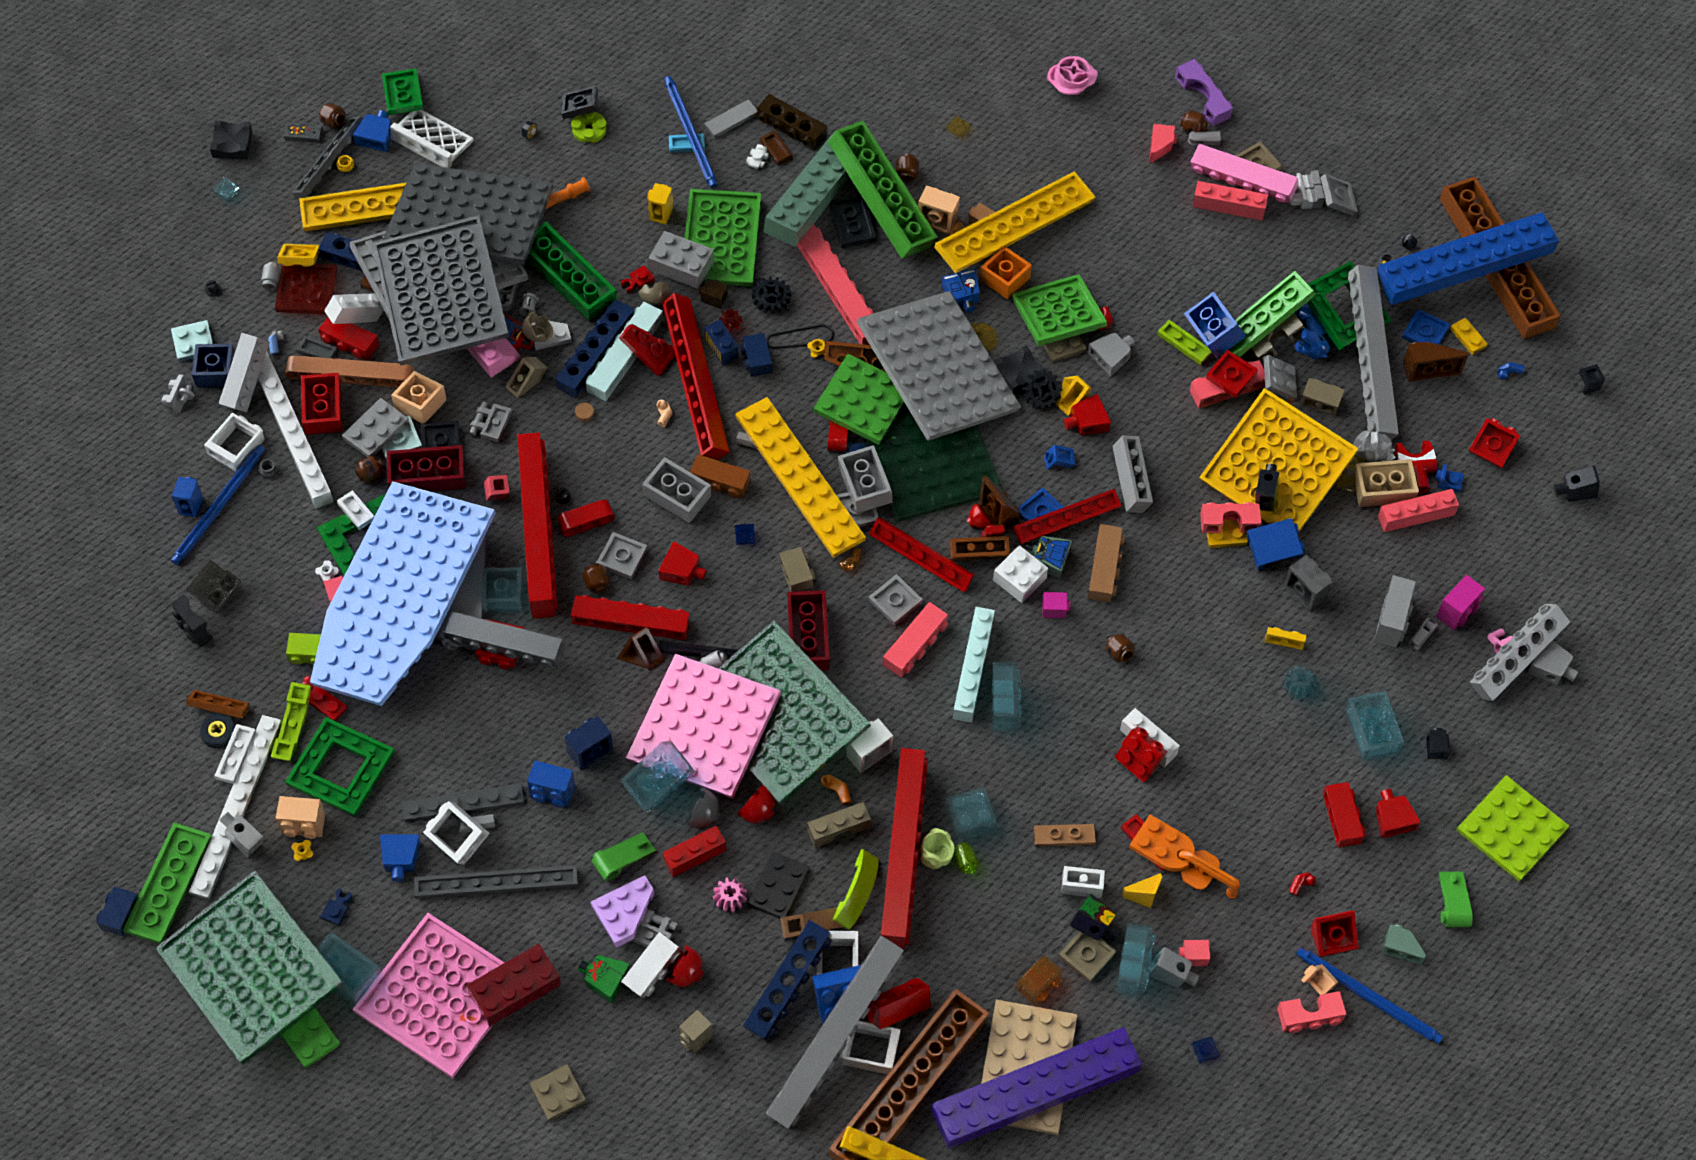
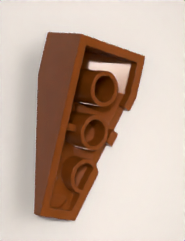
[824,341,886,372]

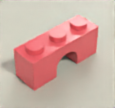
[1200,502,1261,533]
[1277,991,1346,1033]

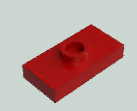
[981,525,1005,537]

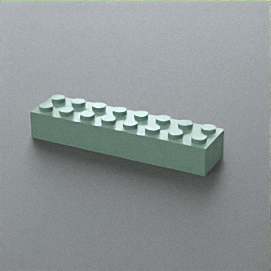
[764,131,850,247]

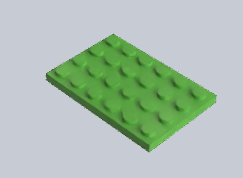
[685,189,761,287]

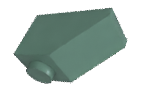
[1382,924,1426,965]

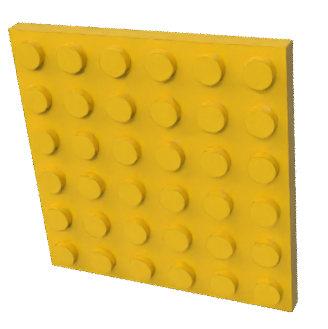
[1199,388,1358,535]

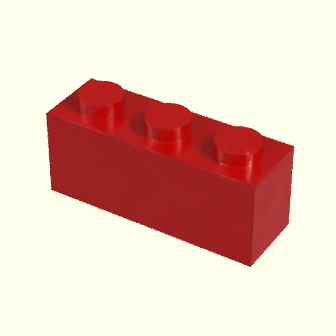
[319,317,379,361]
[1322,782,1366,848]
[662,826,726,877]
[868,977,931,1030]

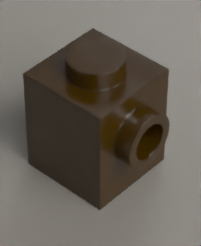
[699,278,728,309]

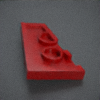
[619,324,675,376]

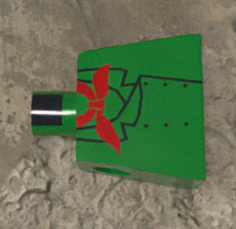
[578,955,630,1004]

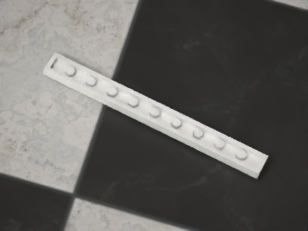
[189,715,282,900]

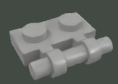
[469,402,512,443]
[631,909,678,947]

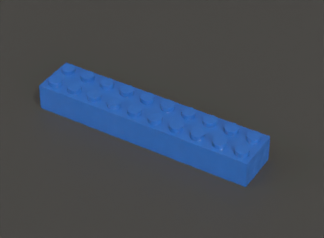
[1377,212,1559,305]

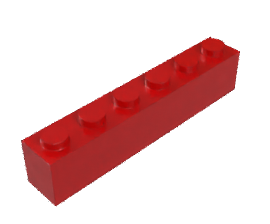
[571,595,690,641]

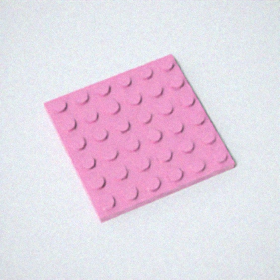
[626,654,781,799]
[352,913,504,1079]

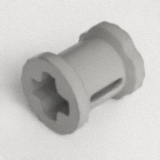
[519,293,539,316]

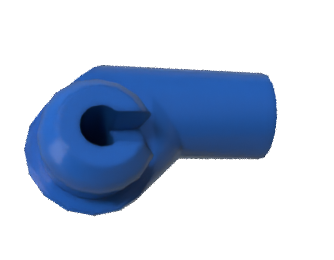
[1497,362,1525,380]

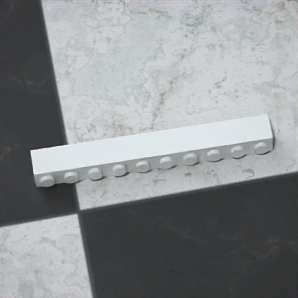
[258,352,333,509]

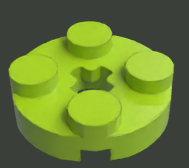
[571,112,607,143]

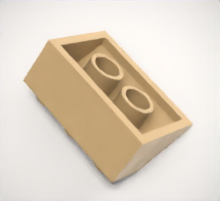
[1355,459,1419,507]

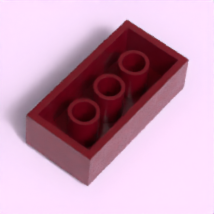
[387,445,466,492]
[787,590,830,672]
[467,943,561,1027]

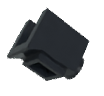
[1426,728,1451,759]

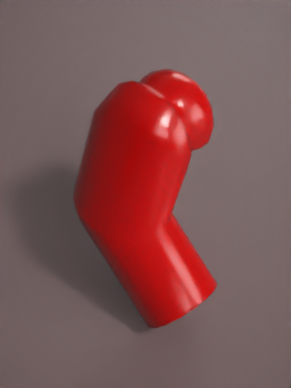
[1098,306,1113,331]

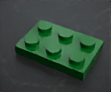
[382,68,423,115]

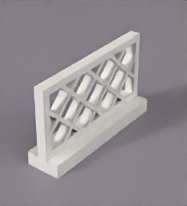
[390,110,473,168]

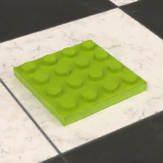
[1456,775,1569,882]

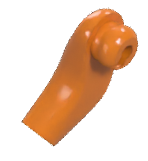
[821,775,852,805]

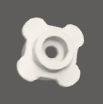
[315,561,339,581]

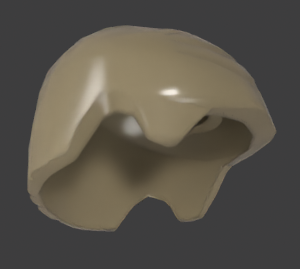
[638,282,670,306]
[522,312,553,342]

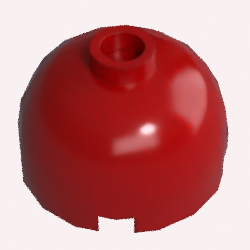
[737,784,775,824]
[666,945,704,987]

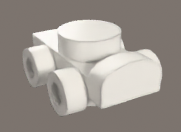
[746,145,769,169]

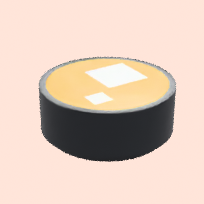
[521,121,537,140]

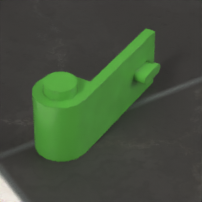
[592,832,656,882]
[1439,872,1473,927]

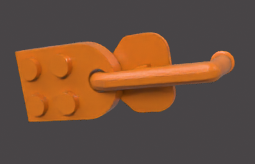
[1129,814,1240,899]

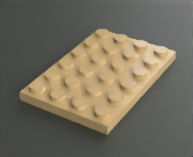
[981,999,1077,1135]

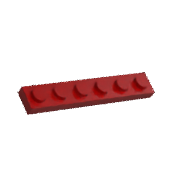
[1013,489,1122,545]
[869,517,974,592]

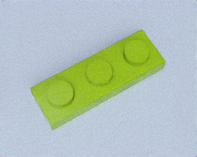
[1157,320,1212,366]

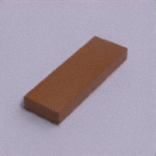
[186,690,250,718]

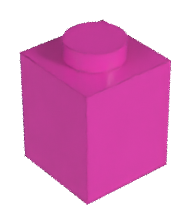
[1042,592,1070,618]

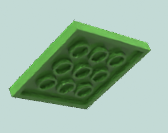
[1012,274,1107,346]
[813,354,905,445]

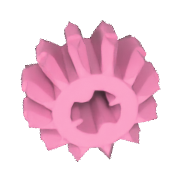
[713,878,747,913]

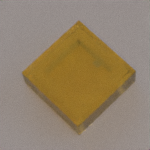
[946,115,970,138]

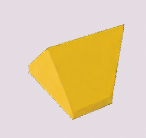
[1056,376,1091,416]
[1122,873,1162,908]

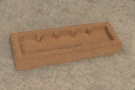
[1034,824,1095,847]

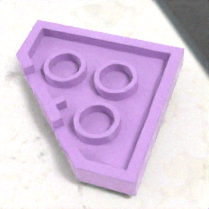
[590,875,655,948]

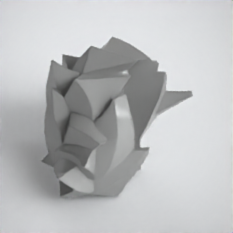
[1353,430,1396,463]

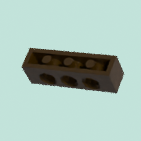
[757,94,827,150]

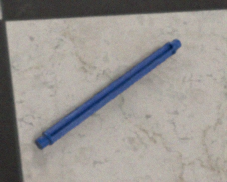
[664,76,718,189]
[171,445,265,565]
[1296,947,1443,1044]

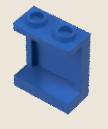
[1246,518,1305,570]

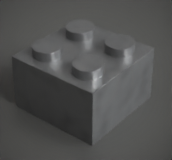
[1284,555,1332,611]

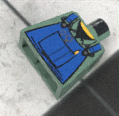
[1025,536,1072,579]

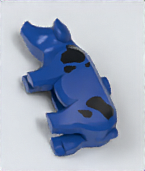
[1294,303,1331,360]

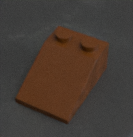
[1402,342,1469,382]
[980,476,1020,530]

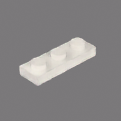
[215,724,256,784]

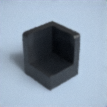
[1579,364,1605,395]

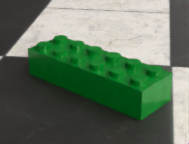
[526,222,617,322]

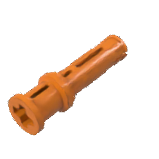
[545,177,590,210]

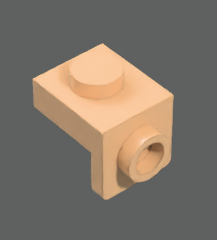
[1301,964,1338,995]

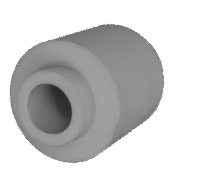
[261,262,282,290]
[699,650,728,670]

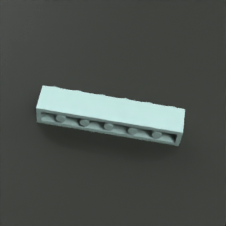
[585,302,663,401]
[953,607,995,723]

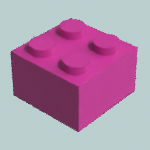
[1436,574,1485,631]

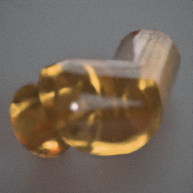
[839,548,862,571]

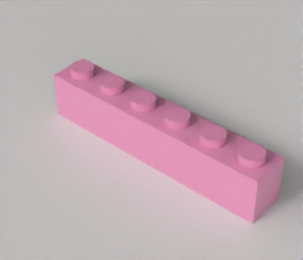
[1191,144,1299,203]

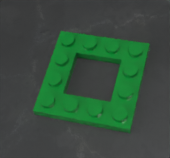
[1307,261,1392,350]
[316,494,385,576]
[285,717,395,817]

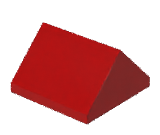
[1310,910,1359,957]

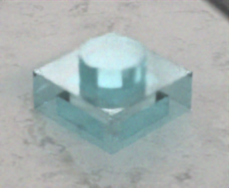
[213,177,240,202]

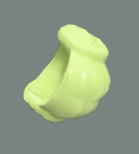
[919,828,955,869]

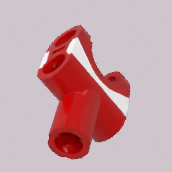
[1394,440,1437,494]

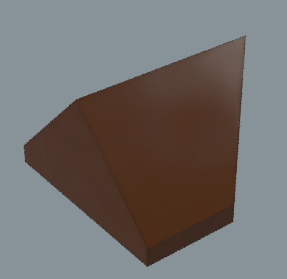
[616,627,664,670]

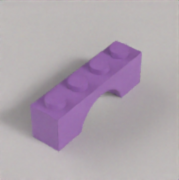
[1175,59,1233,126]

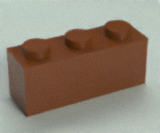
[690,454,751,498]
[949,536,1010,561]

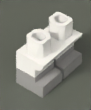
[1291,170,1325,209]

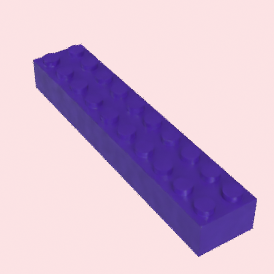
[931,1027,1142,1149]

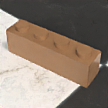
[1088,524,1125,602]

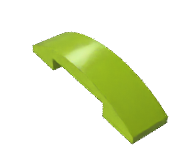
[271,682,311,762]
[833,849,879,930]

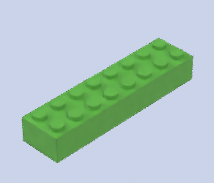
[828,121,938,259]

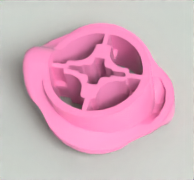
[1047,56,1098,95]

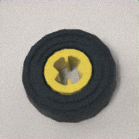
[200,713,235,748]

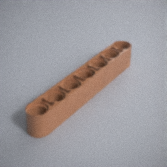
[285,356,414,388]

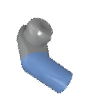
[268,330,284,355]

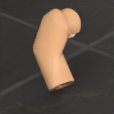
[657,399,673,427]

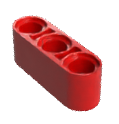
[827,421,849,452]
[557,499,615,537]

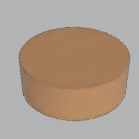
[575,403,594,422]

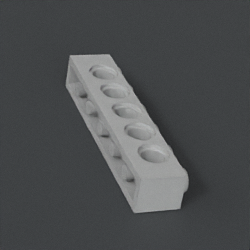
[1470,604,1570,701]

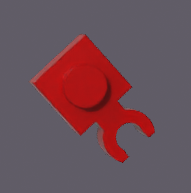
[621,265,655,294]

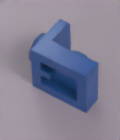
[1044,445,1075,470]
[1435,464,1464,493]

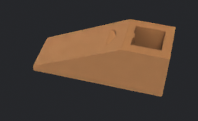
[780,907,843,938]

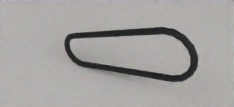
[766,324,834,349]

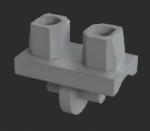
[161,375,194,413]

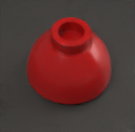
[966,503,991,529]

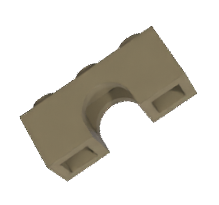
[1251,313,1306,364]
[807,802,871,848]

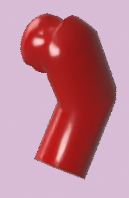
[1288,872,1316,896]

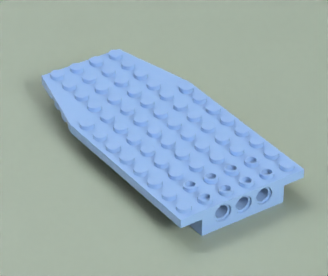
[310,482,496,706]

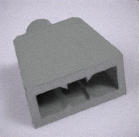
[1088,333,1134,377]
[1527,640,1578,685]
[219,812,263,858]
[1147,947,1199,988]

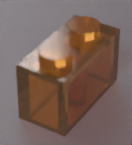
[1015,955,1062,1005]

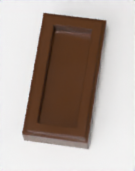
[760,131,793,166]

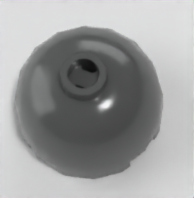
[684,787,721,828]

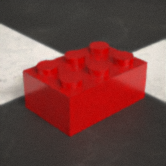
[301,373,343,435]

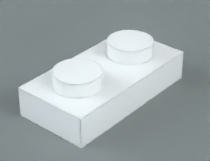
[337,491,374,530]

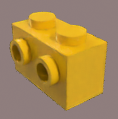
[647,183,673,225]

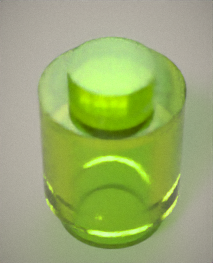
[954,842,979,874]

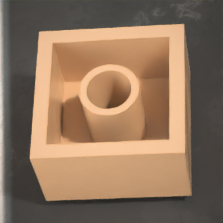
[918,186,960,235]
[391,371,447,423]
[276,796,325,839]

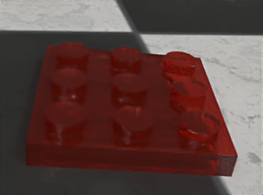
[275,264,338,315]

